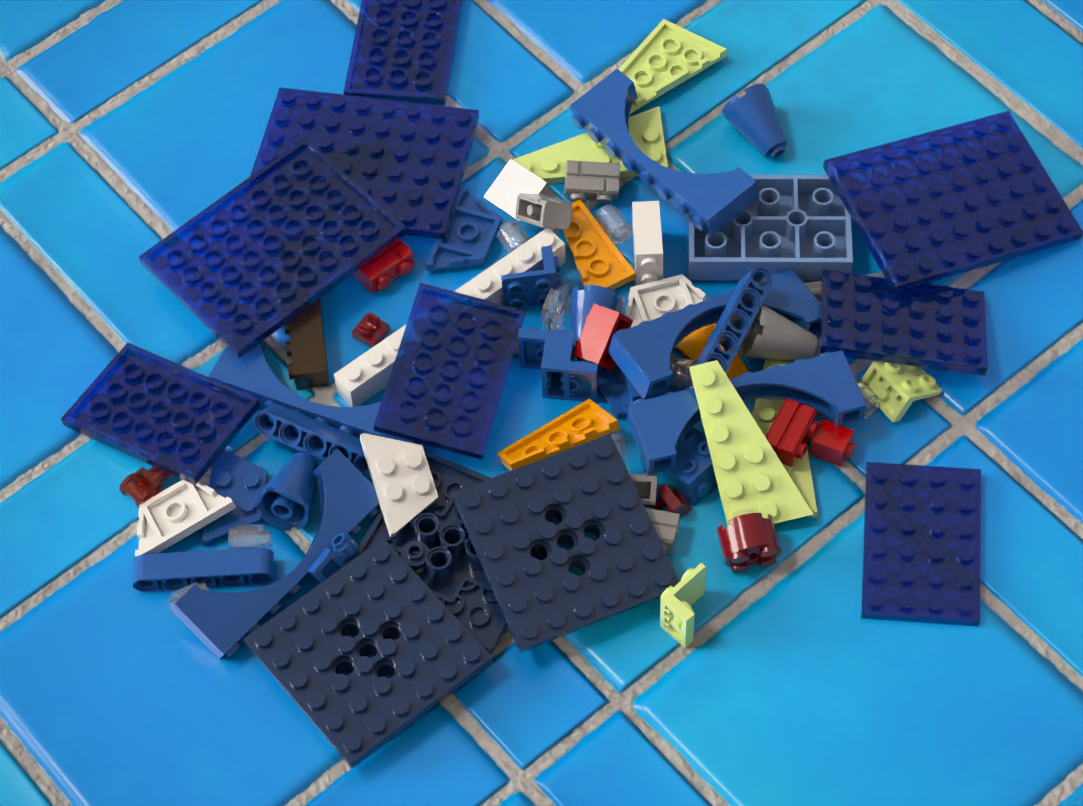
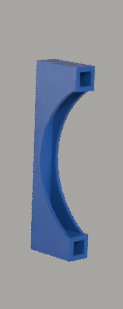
[570,69,760,236]
[608,269,829,399]
[208,325,439,445]
[627,351,866,475]
[170,448,381,659]

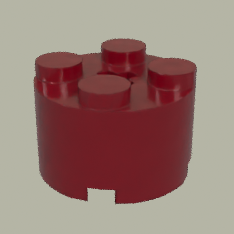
[717,513,781,573]

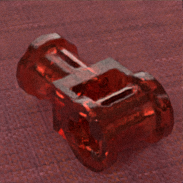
[119,455,178,509]

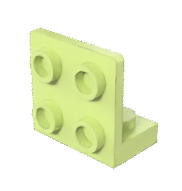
[858,354,942,423]
[660,563,706,648]

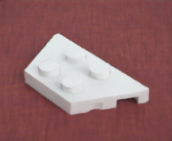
[625,274,706,327]
[360,433,438,538]
[135,476,236,556]

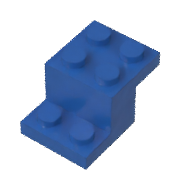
[518,328,599,403]

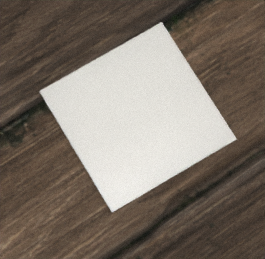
[483,159,547,221]

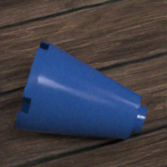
[722,83,787,158]
[570,285,625,362]
[255,453,318,530]

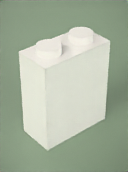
[632,201,663,286]

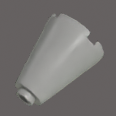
[740,305,820,361]

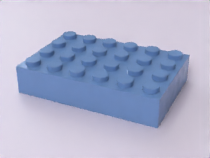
[688,175,853,281]

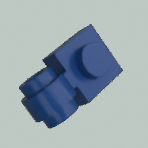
[308,533,359,583]

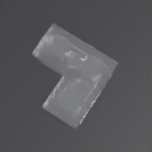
[542,283,571,331]

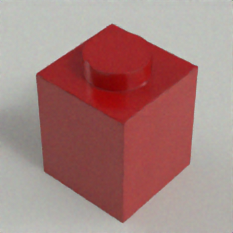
[810,419,856,467]

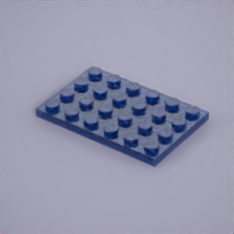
[343,0,463,105]
[819,270,988,376]
[374,283,526,460]
[61,342,261,485]
[861,462,981,627]

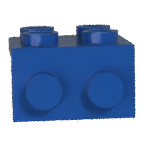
[501,246,562,310]
[664,427,717,505]

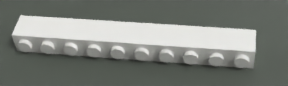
[334,228,566,407]

